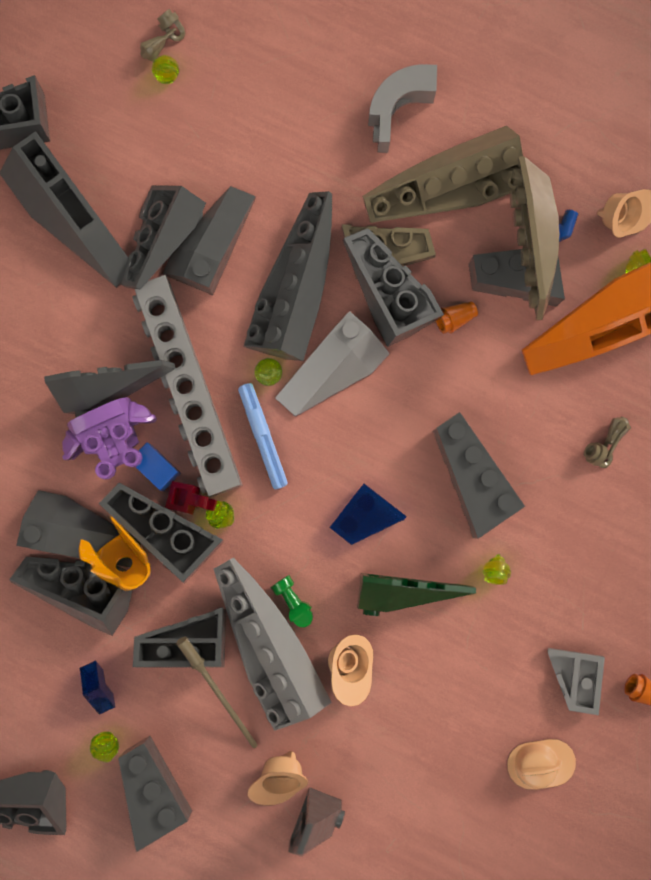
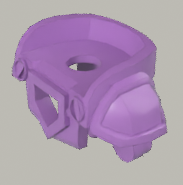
[62,397,157,480]

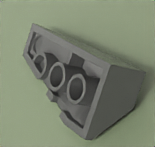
[0,770,67,835]

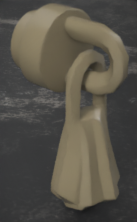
[140,9,185,62]
[584,417,631,468]

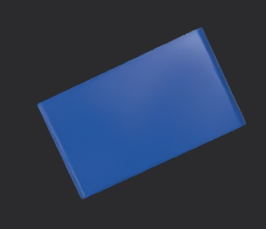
[136,442,181,491]

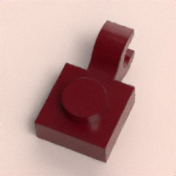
[165,481,217,515]

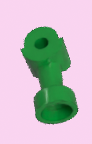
[270,575,313,627]

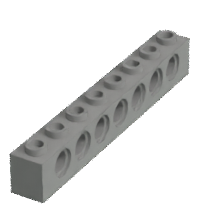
[132,275,243,497]

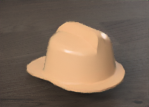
[597,189,651,238]
[328,634,373,706]
[507,739,576,790]
[248,751,308,805]

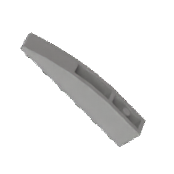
[213,558,332,731]

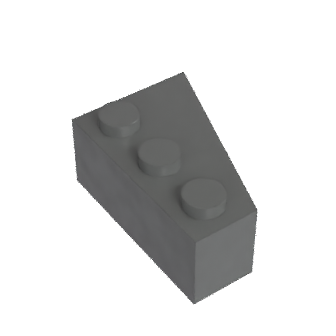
[468,249,565,307]
[133,607,226,668]
[118,736,192,852]

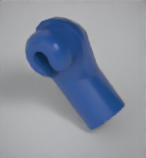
[559,210,578,242]

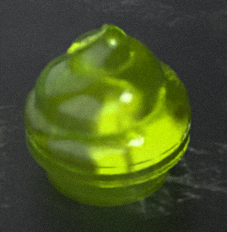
[152,55,179,84]
[625,249,651,273]
[255,358,282,386]
[206,501,234,529]
[482,554,511,585]
[90,732,119,763]

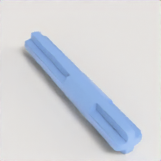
[238,383,288,489]

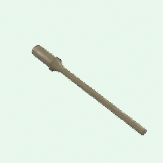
[176,636,258,748]

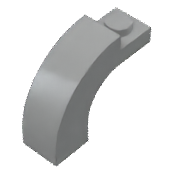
[368,64,437,153]

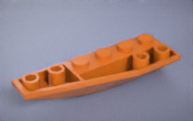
[522,262,651,375]

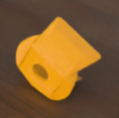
[78,517,151,591]

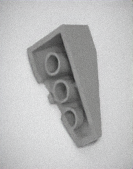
[275,311,390,417]

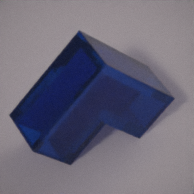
[79,660,116,715]

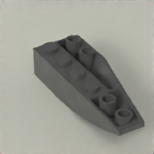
[0,131,128,288]
[244,191,332,361]

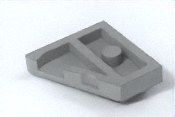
[547,648,605,715]

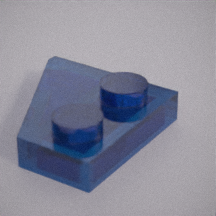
[329,483,407,545]

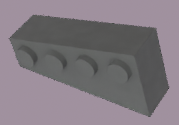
[0,75,50,150]
[433,412,525,539]
[99,483,223,584]

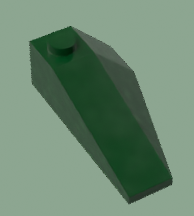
[357,573,476,616]

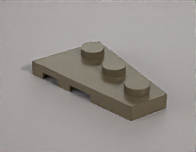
[342,224,436,279]

